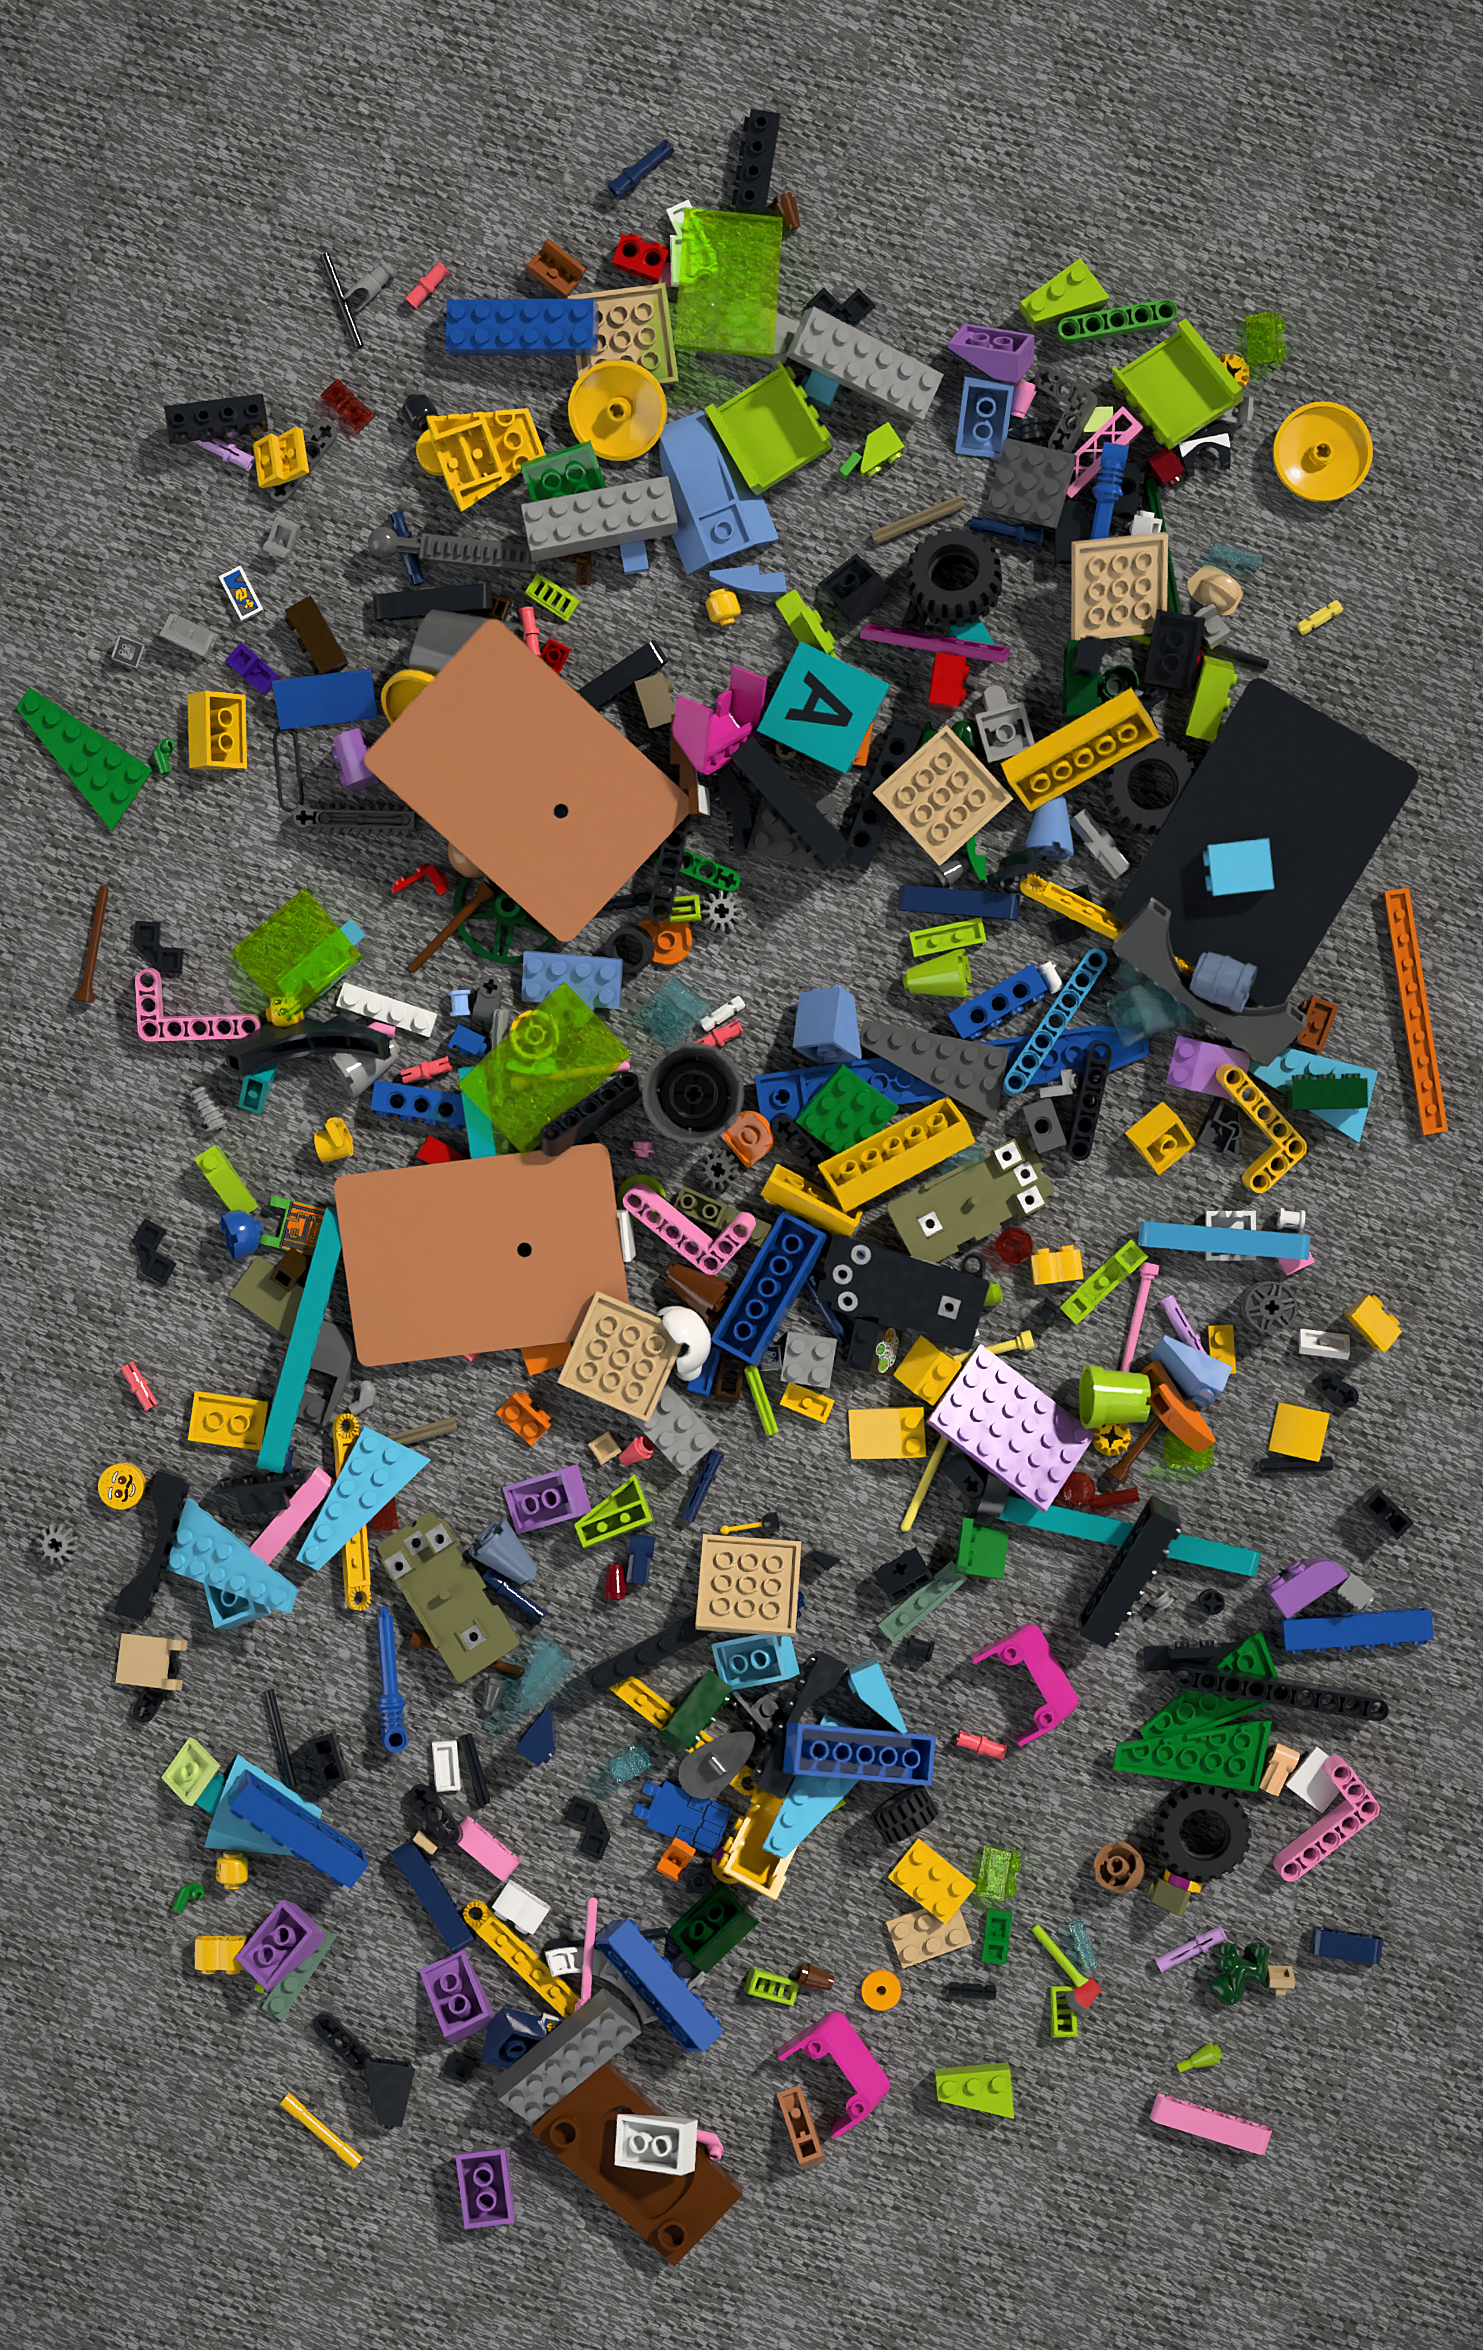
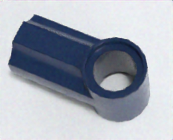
[626,1533,656,1584]

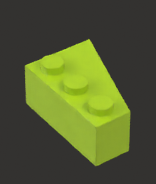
[1018,258,1110,328]
[1185,655,1238,742]
[574,1474,655,1549]
[934,2063,1014,2119]

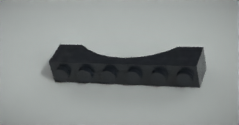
[114,1469,191,1621]
[582,1609,714,1695]
[750,1651,847,1800]

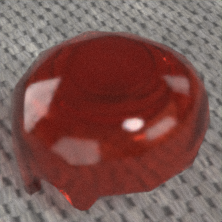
[995,1227,1034,1264]
[1058,1472,1096,1509]

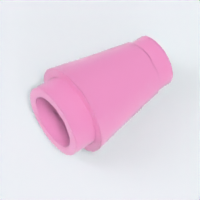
[1010,380,1036,419]

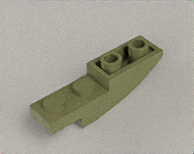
[674,1186,774,1248]

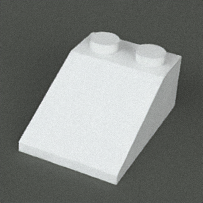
[615,2114,698,2175]

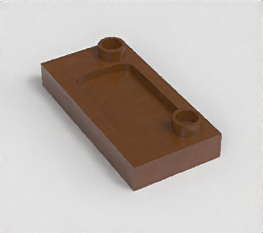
[530,2060,743,2267]

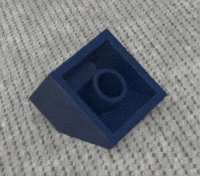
[515,1702,557,1766]
[482,2007,548,2069]

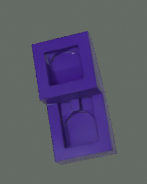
[225,643,281,696]

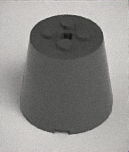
[409,610,526,677]
[642,1042,743,1143]

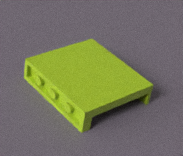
[1111,318,1244,450]
[704,360,832,496]

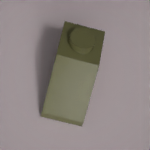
[1147,1874,1191,1917]

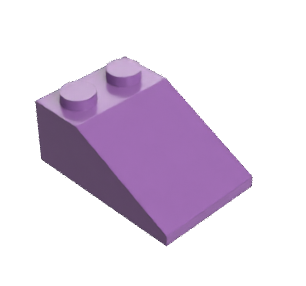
[948,324,1035,383]
[1166,1036,1251,1100]
[502,1464,592,1534]
[236,1900,327,1991]
[419,1949,495,2043]

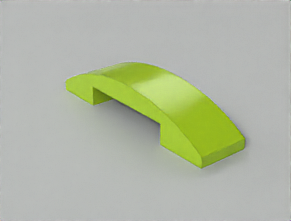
[1060,1239,1148,1325]

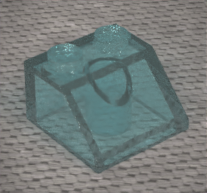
[639,974,711,1047]

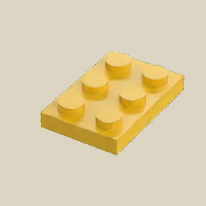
[188,1391,269,1451]
[888,1838,976,1925]

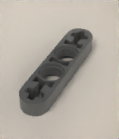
[269,421,338,503]

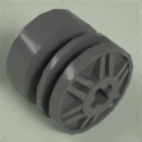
[1240,1280,1298,1333]

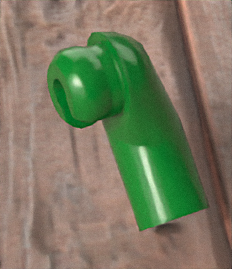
[153,738,176,775]
[171,1883,205,1913]

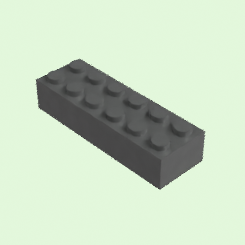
[494,1988,641,2124]

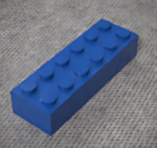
[446,299,598,356]
[711,1211,830,1366]
[783,1722,936,1786]
[227,1769,369,1889]
[595,1919,724,2052]

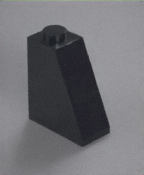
[1053,497,1092,565]
[362,2055,415,2129]

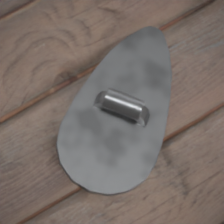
[679,1731,755,1799]

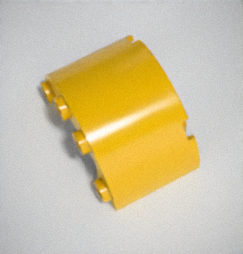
[718,1788,798,1900]

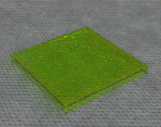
[230,887,364,1022]

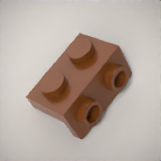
[525,239,586,299]
[1293,995,1339,1052]

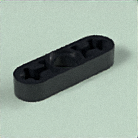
[771,1113,826,1172]
[133,1656,181,1723]
[409,1784,463,1846]
[313,2012,372,2070]

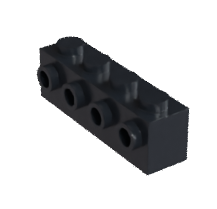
[731,109,780,217]
[164,394,268,445]

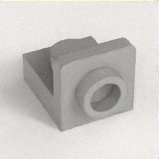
[1194,604,1232,649]
[1040,1069,1079,1098]
[671,1951,706,1991]

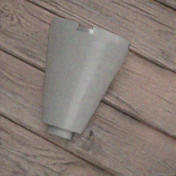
[329,1039,401,1098]

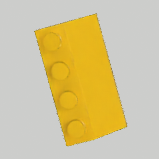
[760,1164,863,1237]

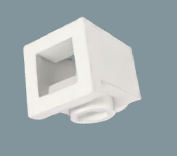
[1130,511,1162,535]

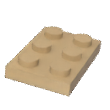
[886,1907,972,1968]

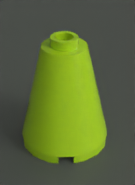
[903,949,972,998]

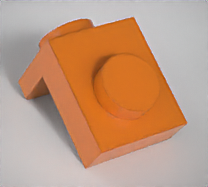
[656,1837,696,1882]

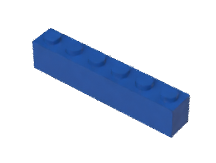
[1280,1607,1434,1654]

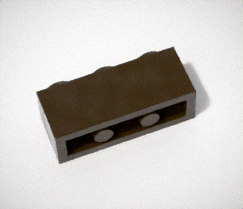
[284,595,349,675]

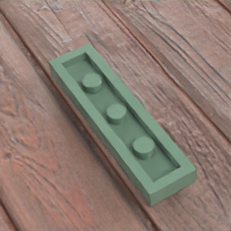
[877,1560,968,1644]
[261,1923,336,2021]

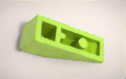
[194,1145,259,1213]

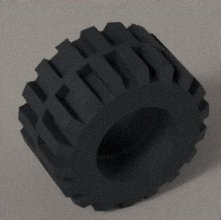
[870,1785,939,1844]

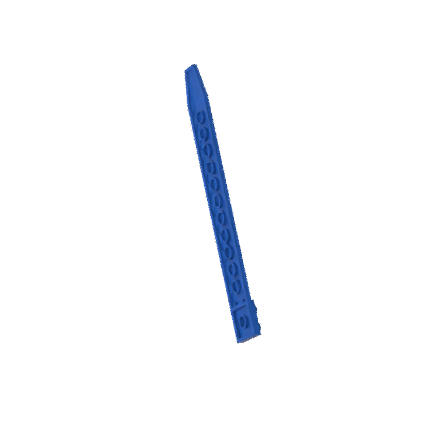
[754,1025,1150,1124]

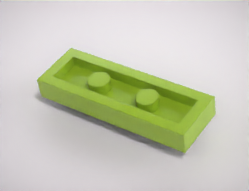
[909,917,987,957]

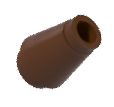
[773,192,801,231]
[796,1963,834,1990]

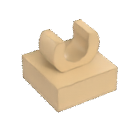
[1267,1965,1295,1996]

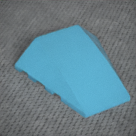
[204,1754,322,1856]

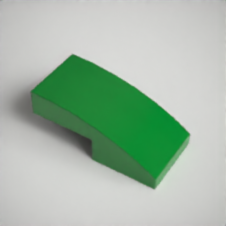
[964,834,986,882]
[981,1908,1012,1965]

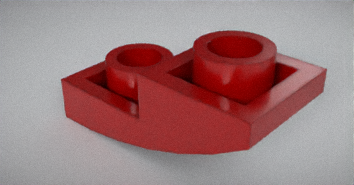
[540,637,572,676]
[416,1135,469,1165]

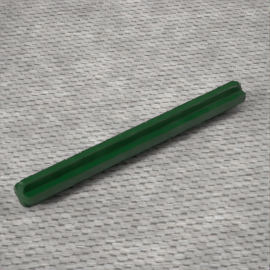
[1143,478,1182,613]

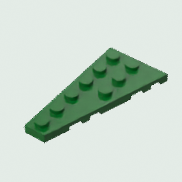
[16,687,154,832]
[1139,1629,1284,1739]
[1112,1719,1272,1792]

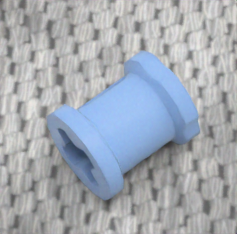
[448,990,472,1017]

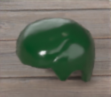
[1100,664,1139,701]

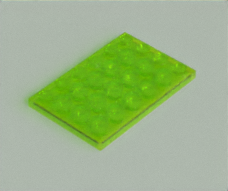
[674,207,783,358]
[456,981,632,1157]

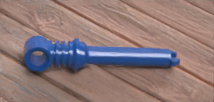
[1090,442,1129,540]
[376,1606,408,1753]

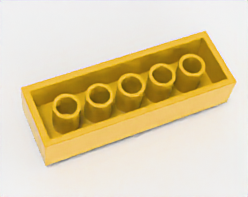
[1001,688,1160,812]
[818,1096,976,1213]

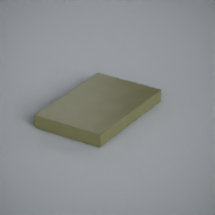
[229,1255,304,1338]

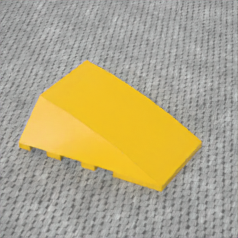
[426,408,545,512]

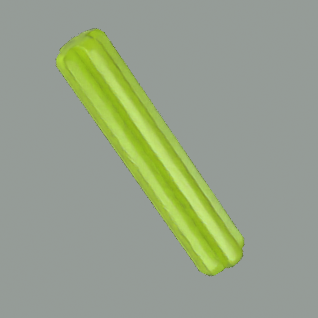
[744,1365,778,1436]

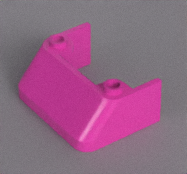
[672,665,767,775]
[970,1624,1078,1747]
[778,2011,890,2139]

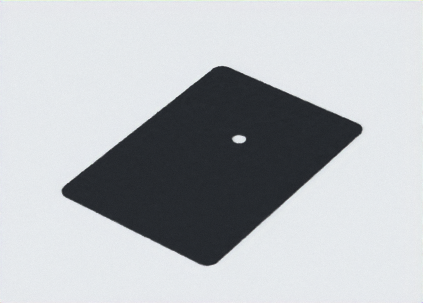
[1114,678,1419,1007]

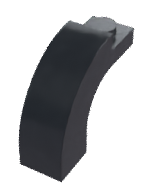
[966,1466,1010,1527]

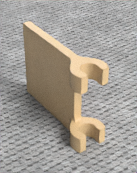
[115,1633,187,1690]

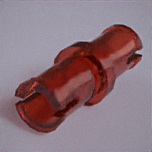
[1088,1486,1140,1512]

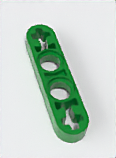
[650,843,740,894]

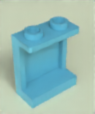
[1203,839,1274,896]

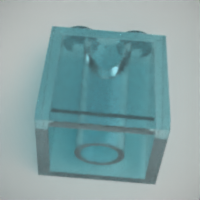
[1105,981,1195,1049]
[517,1630,577,1713]

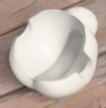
[655,1306,711,1381]

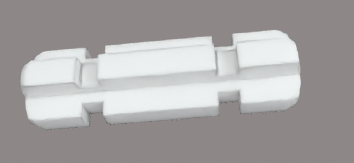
[700,996,745,1032]

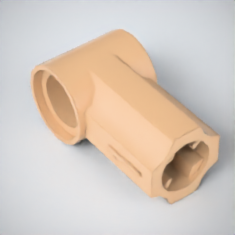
[1259,1742,1300,1796]

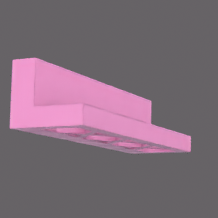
[1066,407,1144,499]

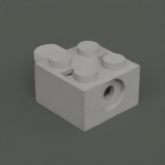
[973,685,1035,766]

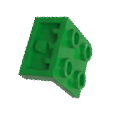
[954,1518,1009,1580]

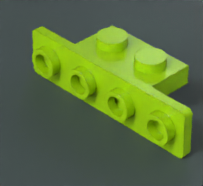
[775,590,839,660]

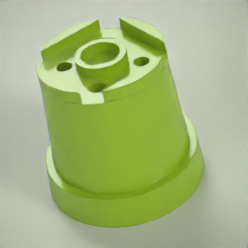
[1079,1365,1151,1429]

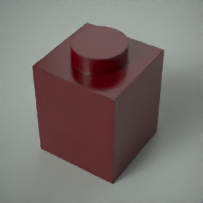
[1145,447,1185,488]

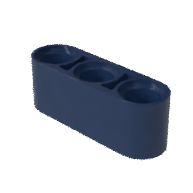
[1309,1926,1384,1964]

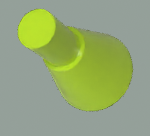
[1177,2041,1223,2073]

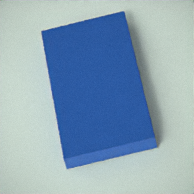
[272,669,378,730]

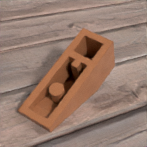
[777,2085,827,2170]

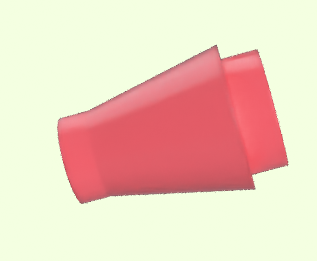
[619,1435,655,1466]

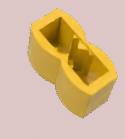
[1029,1245,1083,1285]
[195,1936,247,1974]

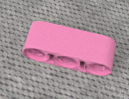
[450,1816,521,1881]

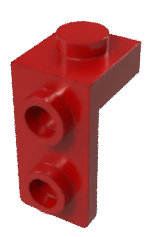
[390,863,450,896]

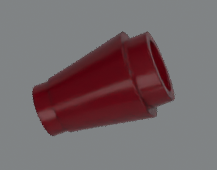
[603,1564,627,1600]

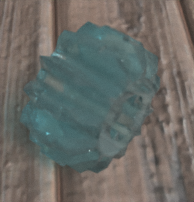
[608,1744,651,1782]

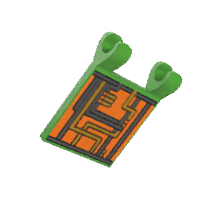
[260,1196,326,1256]

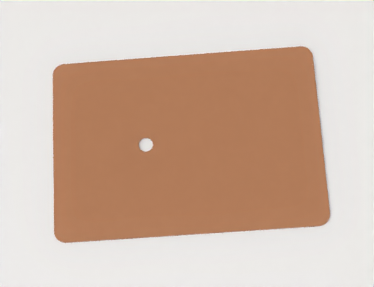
[365,619,689,942]
[334,1143,629,1367]

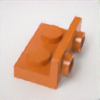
[496,1391,552,1446]

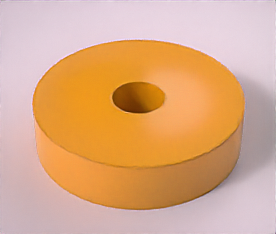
[861,1969,901,2011]

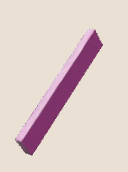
[860,623,1010,663]

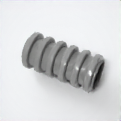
[189,1085,227,1132]

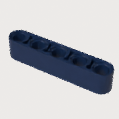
[898,885,1020,920]
[392,1838,477,1954]

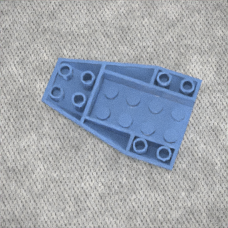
[658,411,779,576]

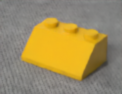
[188,691,247,770]

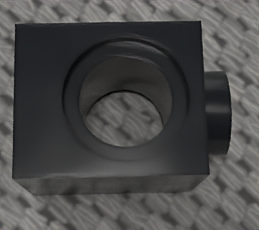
[686,1863,712,1894]

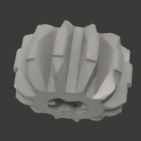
[701,890,743,933]
[36,1523,79,1565]

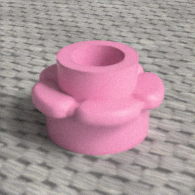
[630,1140,654,1157]

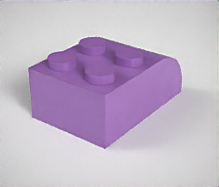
[331,728,381,792]
[1263,1556,1349,1618]
[455,2147,516,2229]

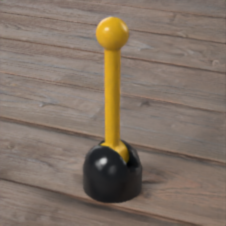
[720,1512,780,1535]

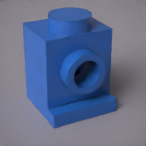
[448,1024,488,1058]

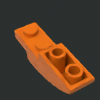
[1139,1360,1216,1453]

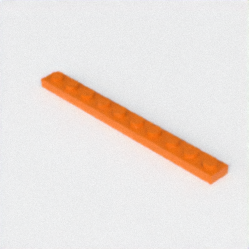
[1383,888,1448,1135]

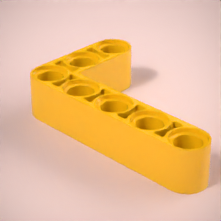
[1216,1063,1307,1193]

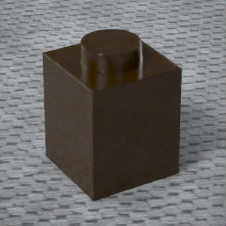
[269,1247,312,1292]

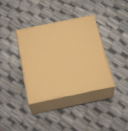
[588,1431,622,1465]
[413,1829,440,1854]

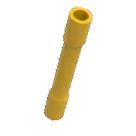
[279,2093,363,2169]

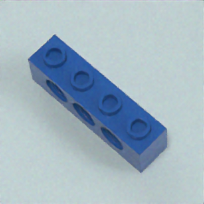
[947,964,1048,1041]
[370,1080,466,1130]

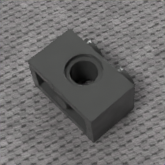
[1018,1097,1067,1154]

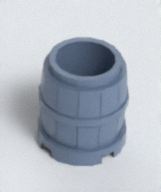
[1190,952,1258,1013]

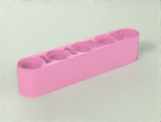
[250,1467,336,1565]
[1150,2093,1272,2155]

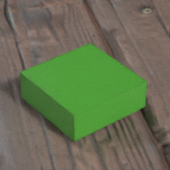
[839,451,862,480]

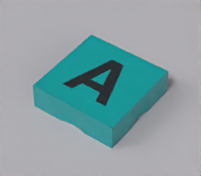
[757,641,890,778]

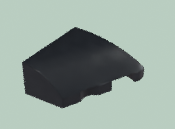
[1194,1097,1243,1162]

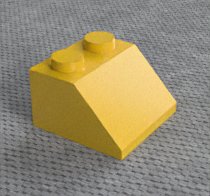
[1125,1101,1197,1176]
[1343,1294,1402,1353]
[893,1335,962,1406]

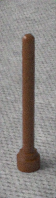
[408,880,497,973]
[74,885,109,1003]
[1108,1389,1183,1484]
[409,1629,525,1677]

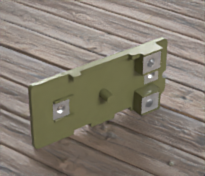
[886,1134,1054,1263]
[377,1512,520,1683]

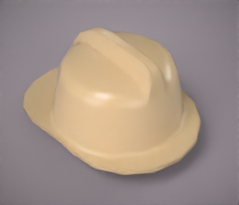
[1187,565,1243,616]

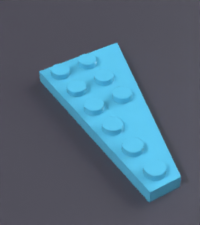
[1230,1043,1378,1143]
[296,1426,431,1570]
[166,1498,298,1613]
[762,1714,859,1860]

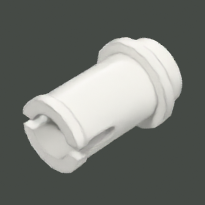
[1037,961,1065,994]

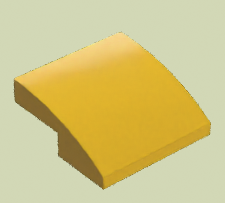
[253,426,309,488]
[1268,1402,1330,1462]

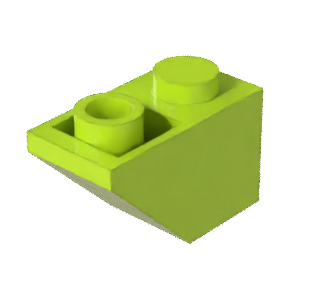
[860,422,905,478]

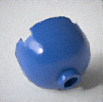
[219,1210,263,1261]

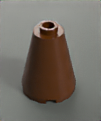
[664,1262,735,1325]

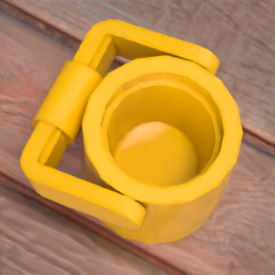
[314,1117,354,1163]

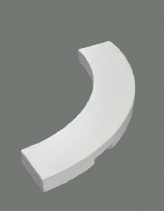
[545,1947,658,2024]

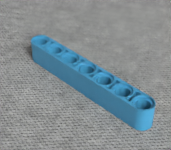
[1003,949,1107,1096]
[1138,1221,1311,1260]

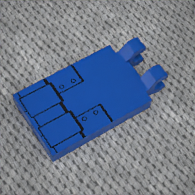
[633,1780,733,1855]

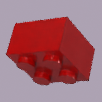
[927,653,970,712]

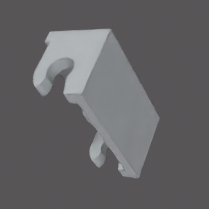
[159,614,219,659]

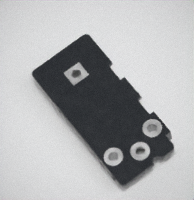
[817,1234,990,1351]

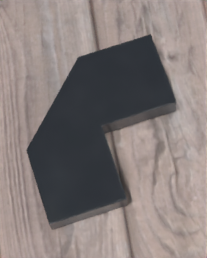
[806,288,876,324]
[1047,884,1093,946]
[134,921,184,973]
[133,1218,177,1285]
[565,1795,611,1860]

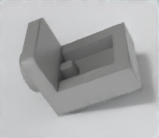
[1214,397,1254,425]
[263,516,300,558]

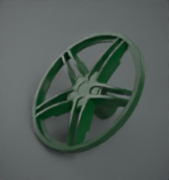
[453,876,557,964]

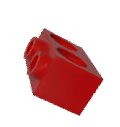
[612,233,669,284]

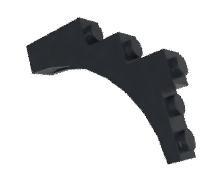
[224,1011,391,1077]

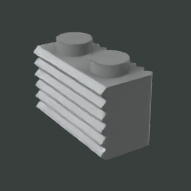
[1331,1568,1375,1609]

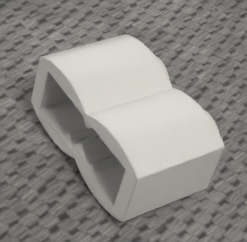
[492,1880,550,1935]

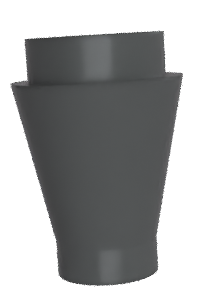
[932,856,970,888]
[482,1673,508,1712]

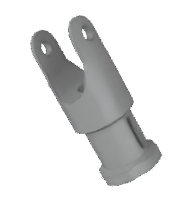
[343,259,397,312]

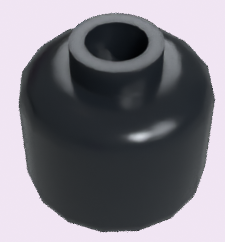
[401,394,438,432]

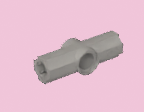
[1069,809,1131,880]

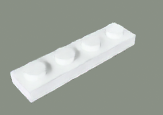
[336,983,438,1037]

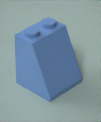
[792,985,862,1066]

